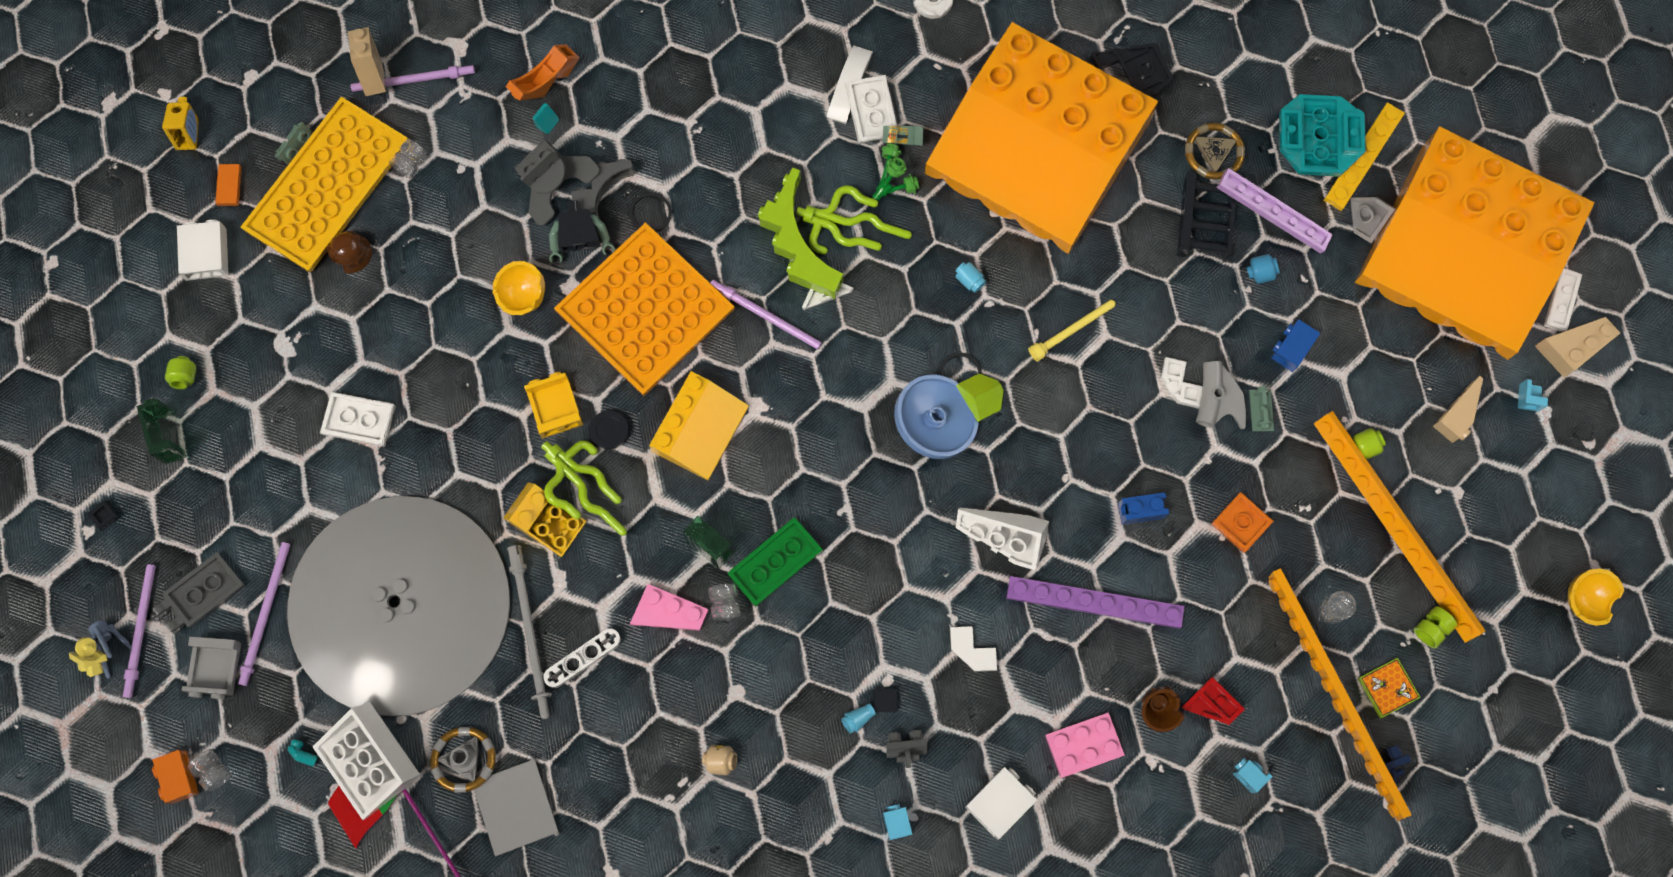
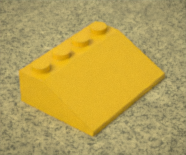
[649,371,749,481]

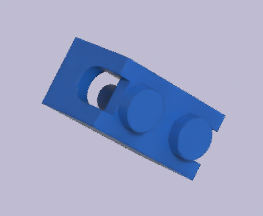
[1271,319,1320,372]
[1118,492,1169,525]

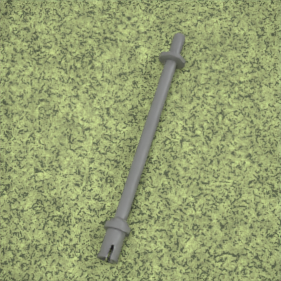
[507,545,552,719]

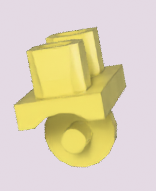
[69,637,107,677]

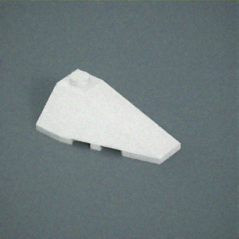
[956,508,1049,570]

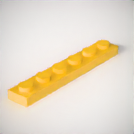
[1324,102,1405,211]

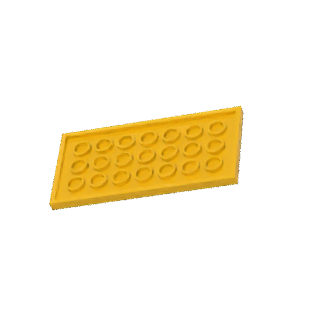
[241,97,410,273]

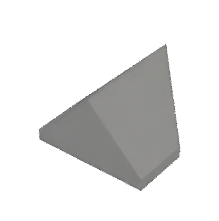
[1350,197,1395,243]

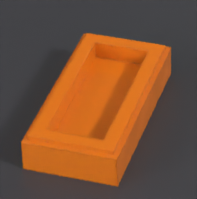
[215,164,242,206]

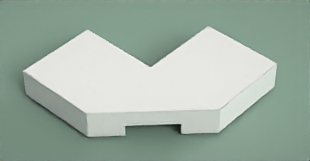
[1160,357,1203,408]
[950,627,997,672]

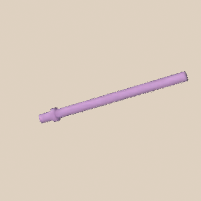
[238,542,290,686]

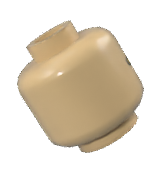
[702,744,737,775]

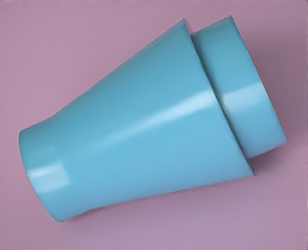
[841,703,876,734]

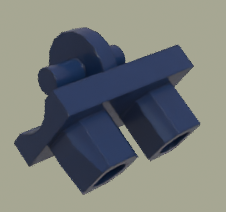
[1365,745,1411,785]

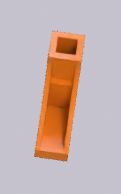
[506,44,580,101]

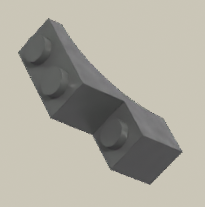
[571,159,634,216]

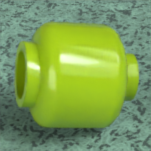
[165,356,197,389]
[1353,428,1386,460]

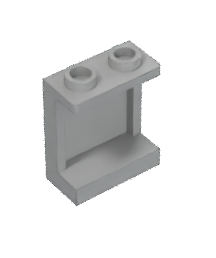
[182,637,241,700]

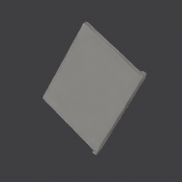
[474,757,559,856]

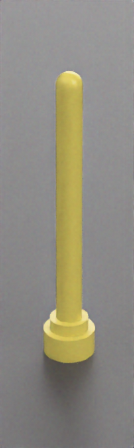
[1028,300,1116,362]

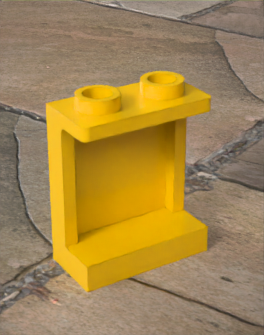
[524,372,583,439]

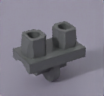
[886,730,927,768]

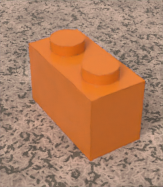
[152,750,199,804]

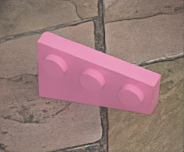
[630,584,709,631]

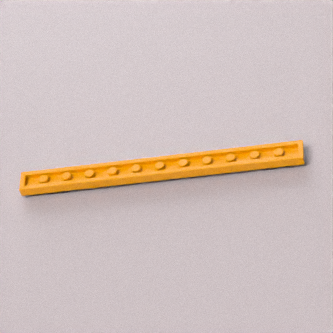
[1314,411,1485,643]
[1268,568,1412,821]

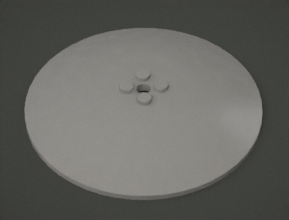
[287,496,510,716]

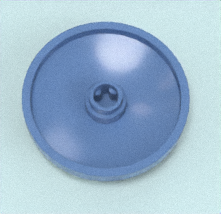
[894,375,978,459]

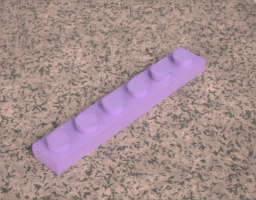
[1216,168,1333,254]

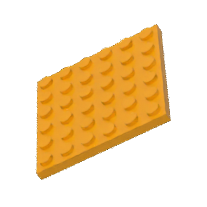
[554,222,735,396]

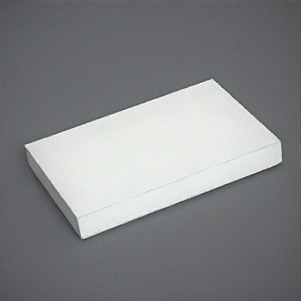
[845,75,897,144]
[320,392,396,447]

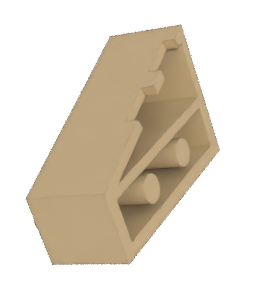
[1535,317,1620,378]

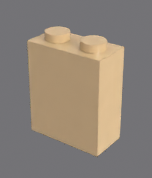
[348,27,386,96]

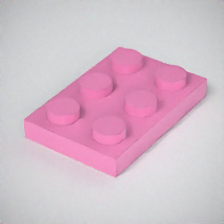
[1045,713,1125,778]

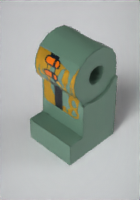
[882,126,923,146]

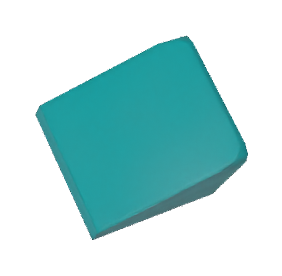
[532,103,559,134]

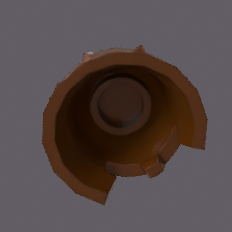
[327,231,372,273]
[1141,687,1185,732]

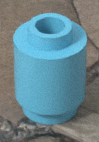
[955,262,987,293]

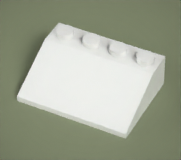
[313,702,420,820]

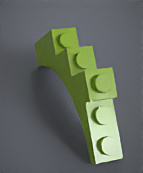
[758,167,844,299]

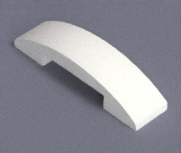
[827,45,873,124]

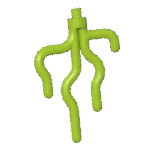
[796,185,912,255]
[541,440,627,536]

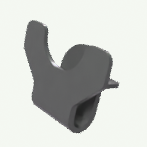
[515,139,600,226]

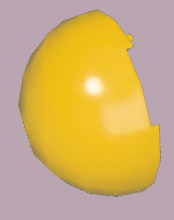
[492,261,545,315]
[1567,568,1624,626]

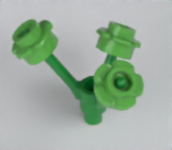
[872,143,919,201]

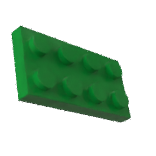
[727,517,823,607]

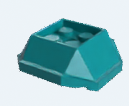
[1279,94,1365,177]

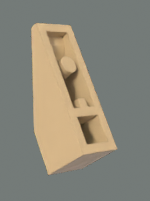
[1433,376,1483,443]

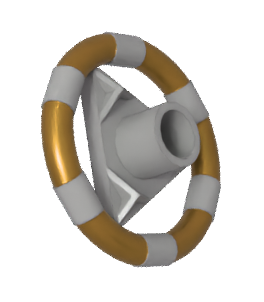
[430,727,496,793]

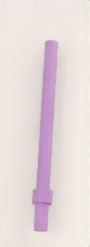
[351,65,475,92]
[710,280,822,350]
[123,564,156,698]

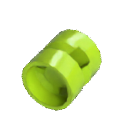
[1414,606,1457,648]

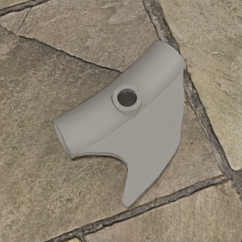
[1196,361,1246,429]

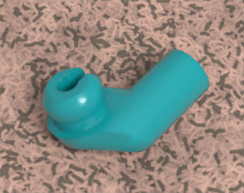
[288,739,317,767]

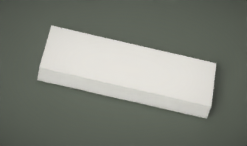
[1544,268,1582,332]

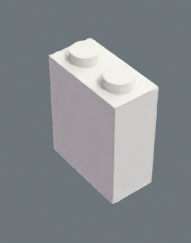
[177,220,228,281]
[965,767,1037,840]

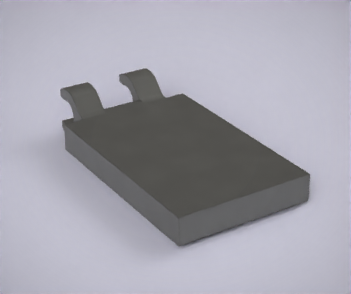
[152,552,246,635]

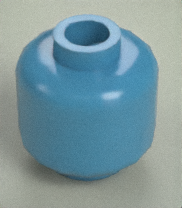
[1247,254,1280,284]

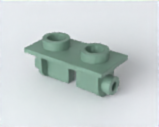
[275,122,313,165]
[1249,386,1274,432]

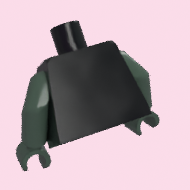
[549,200,615,263]

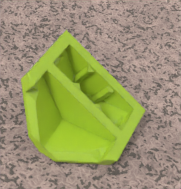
[956,374,1003,422]

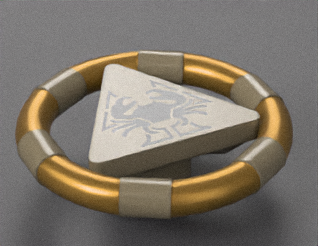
[1185,123,1245,180]

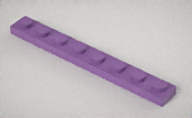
[1006,576,1184,629]

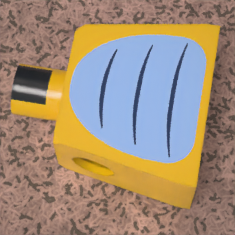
[162,97,198,150]

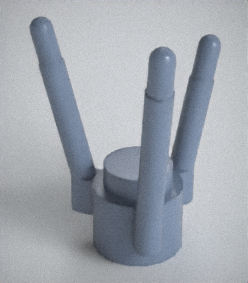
[88,620,132,679]

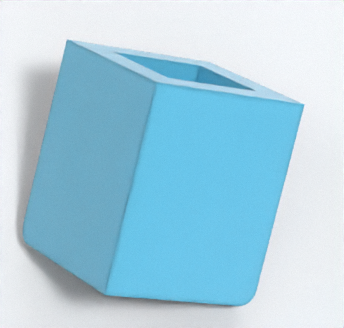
[1518,379,1548,412]

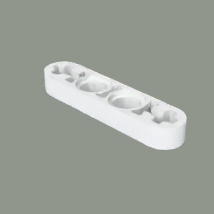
[544,629,621,688]

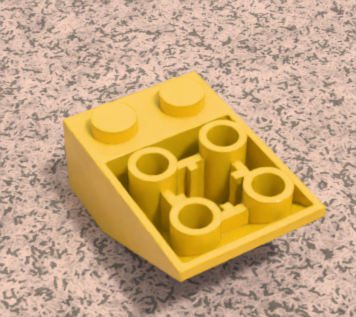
[503,482,586,557]

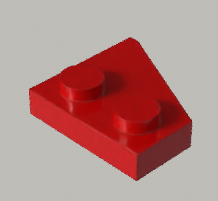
[1182,677,1245,725]

